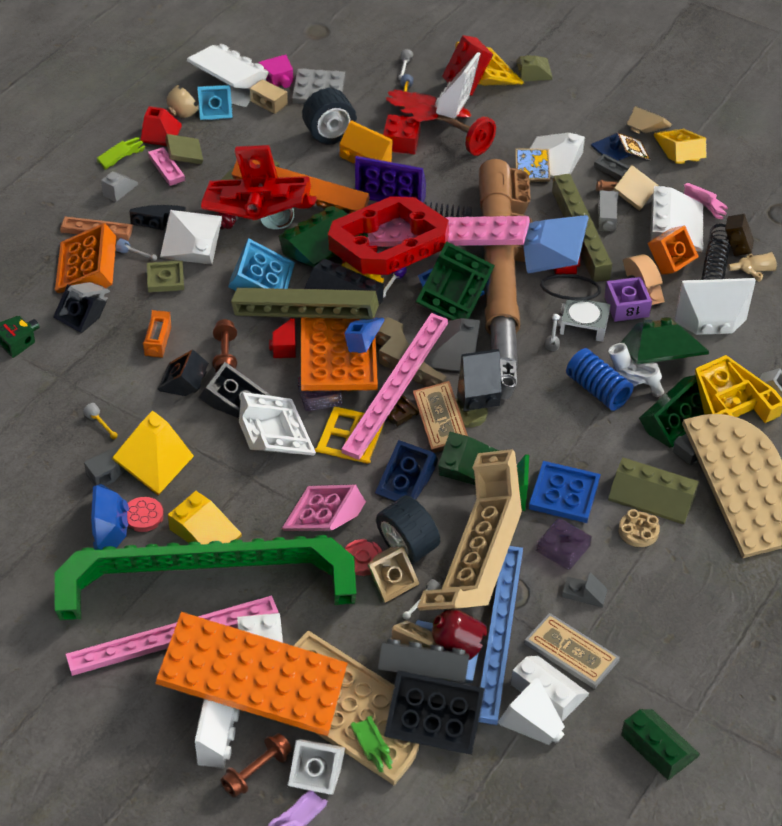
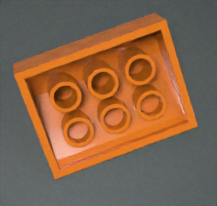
[55,223,116,293]

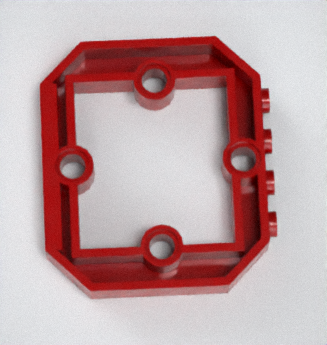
[328,196,449,275]

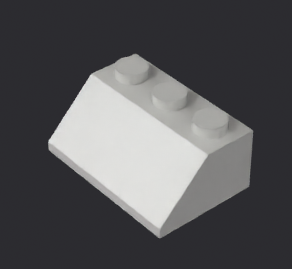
[511,656,589,721]
[195,699,239,768]

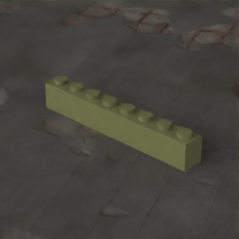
[552,174,612,282]
[231,288,379,319]

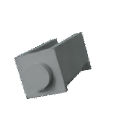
[598,190,619,232]

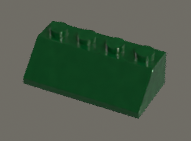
[639,375,705,448]

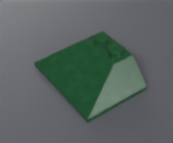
[415,241,495,321]
[620,317,709,365]

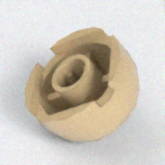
[167,85,199,118]

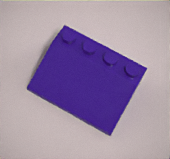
[355,156,426,203]

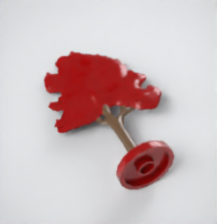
[386,89,496,156]

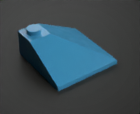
[228,238,295,291]

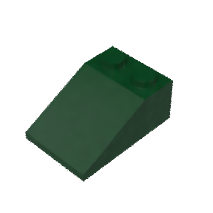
[438,432,499,485]

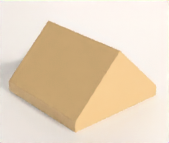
[392,621,437,648]

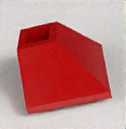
[141,106,182,146]

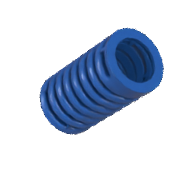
[566,348,634,411]

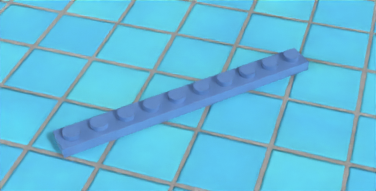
[479,546,523,725]

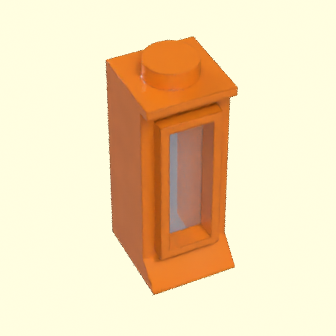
[143,310,171,358]

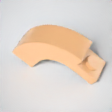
[623,254,665,306]

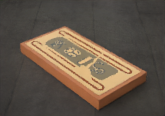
[413,381,468,453]

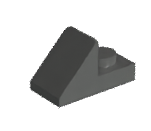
[562,572,608,607]

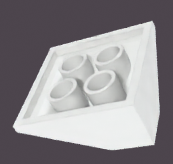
[530,133,585,178]
[160,210,222,265]

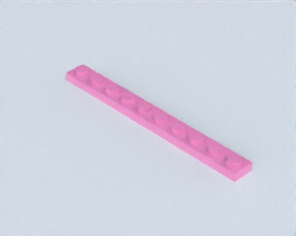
[342,313,448,460]
[66,596,278,676]

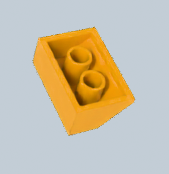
[339,121,392,164]

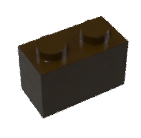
[725,213,754,256]

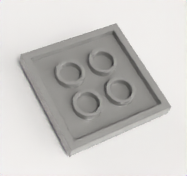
[292,69,345,104]

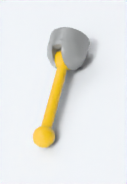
[83,403,118,439]

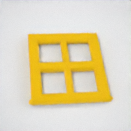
[315,406,385,464]

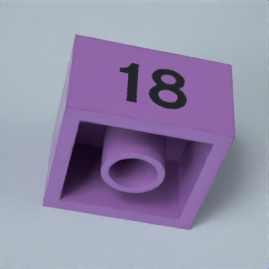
[604,277,652,322]

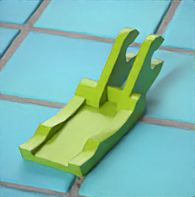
[97,137,146,170]

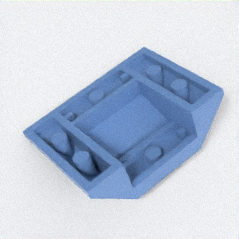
[523,215,588,274]

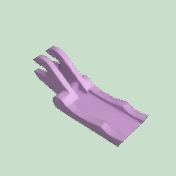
[268,790,328,826]

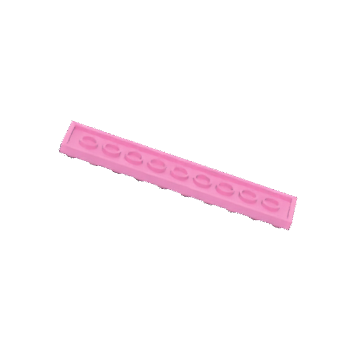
[367,216,530,247]

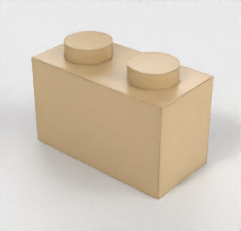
[250,79,287,114]

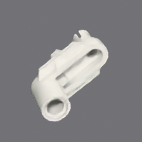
[608,343,664,397]

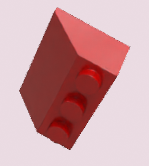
[442,35,493,96]

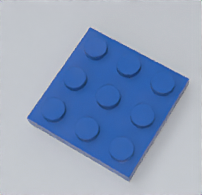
[529,461,601,523]

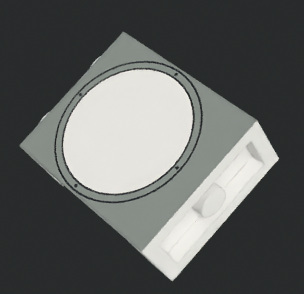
[558,300,611,342]

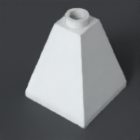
[498,677,565,745]

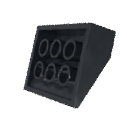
[384,670,486,755]

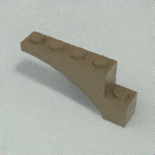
[376,317,446,387]

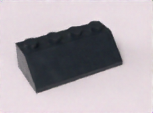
[304,258,384,305]

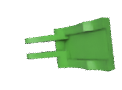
[351,716,393,773]

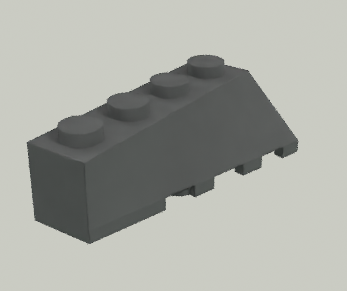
[378,638,469,682]

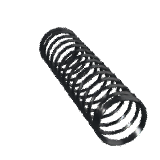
[701,224,730,280]

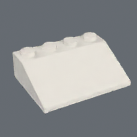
[187,44,268,89]
[435,52,480,119]
[650,186,703,252]

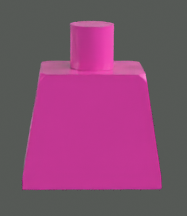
[258,54,293,88]

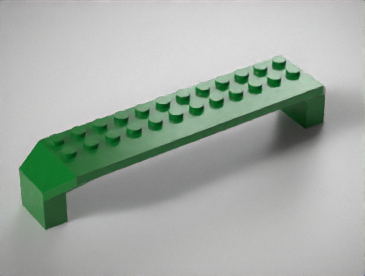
[55,535,356,620]

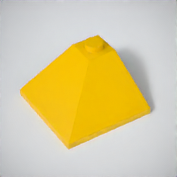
[112,410,194,496]

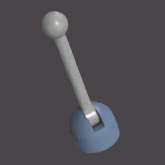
[116,238,157,261]

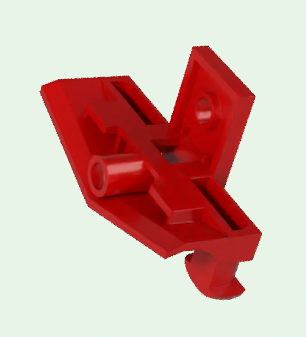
[201,145,317,220]

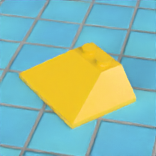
[455,41,524,85]

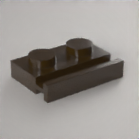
[373,394,419,426]

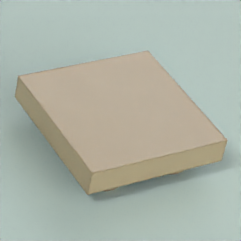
[613,165,659,211]

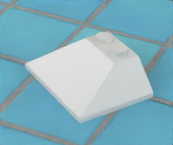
[675,278,756,335]
[239,392,316,456]

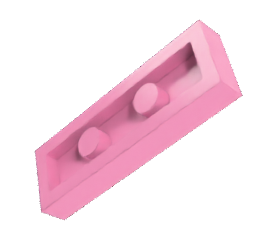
[148,147,185,186]

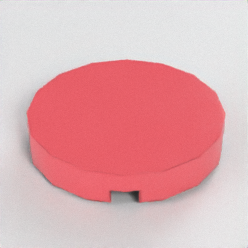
[345,539,382,576]

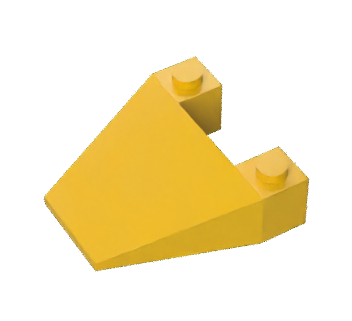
[695,355,782,423]

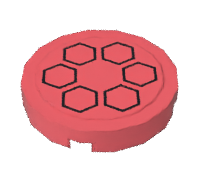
[127,497,164,532]

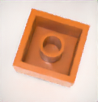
[648,225,699,275]

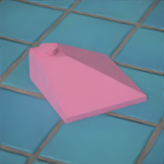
[282,485,366,531]

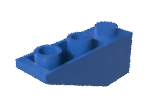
[344,317,384,353]

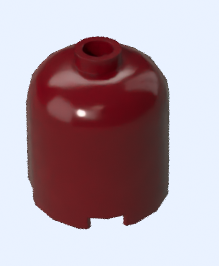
[432,608,487,660]

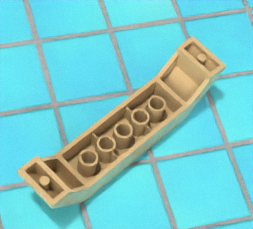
[417,449,522,611]

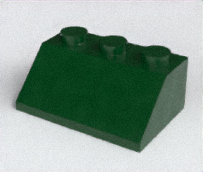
[621,709,700,780]

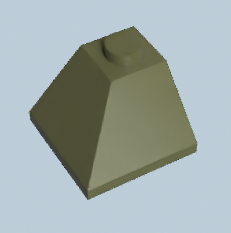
[516,55,552,81]

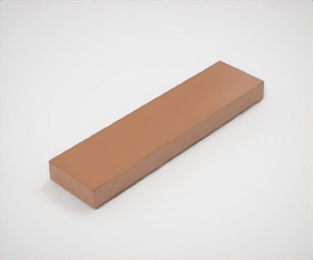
[60,217,133,241]

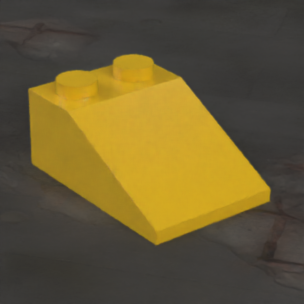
[654,129,706,164]
[168,491,242,544]

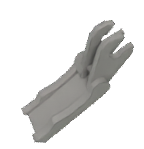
[68,282,110,301]

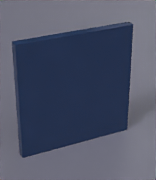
[591,133,633,161]

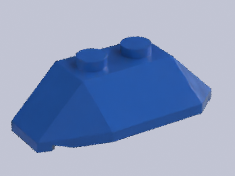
[91,484,129,550]

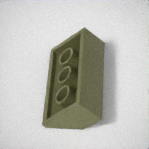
[608,457,699,524]

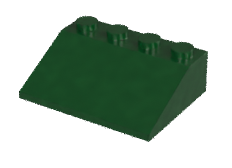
[278,206,369,267]

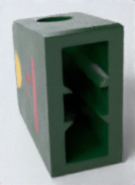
[0,316,40,358]

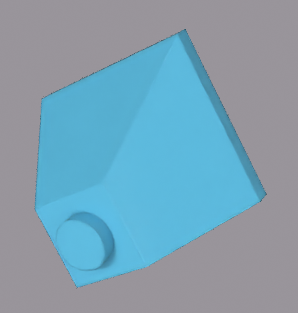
[198,85,233,120]

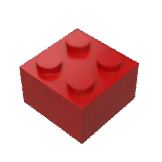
[383,114,421,154]

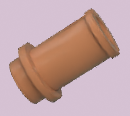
[596,180,618,192]

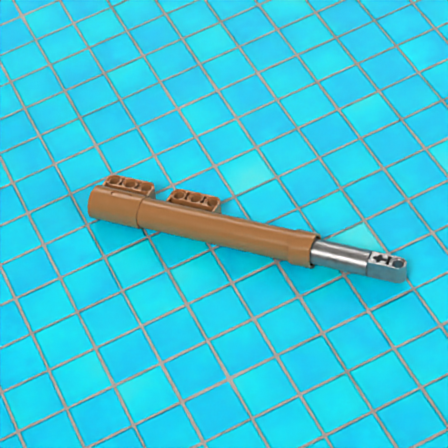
[479,159,532,399]

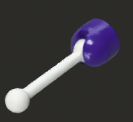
[383,267,407,298]

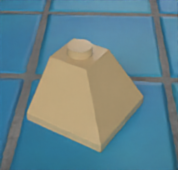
[627,106,672,134]
[368,546,420,603]

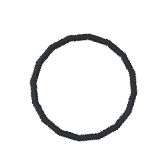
[540,274,601,301]

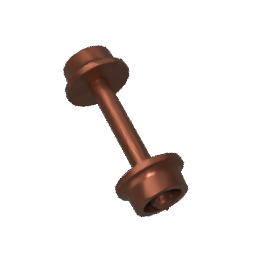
[212,319,237,373]
[220,733,292,797]

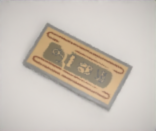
[525,613,620,689]

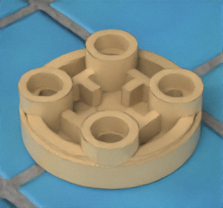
[619,509,660,547]

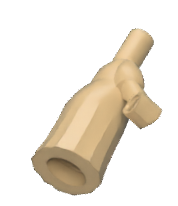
[728,252,777,281]

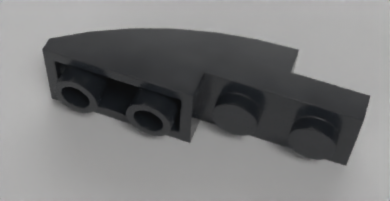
[129,205,186,230]

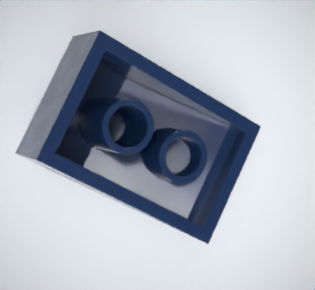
[375,440,439,501]

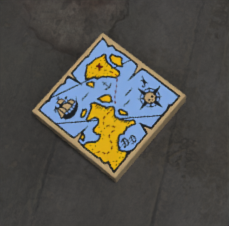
[515,149,550,182]

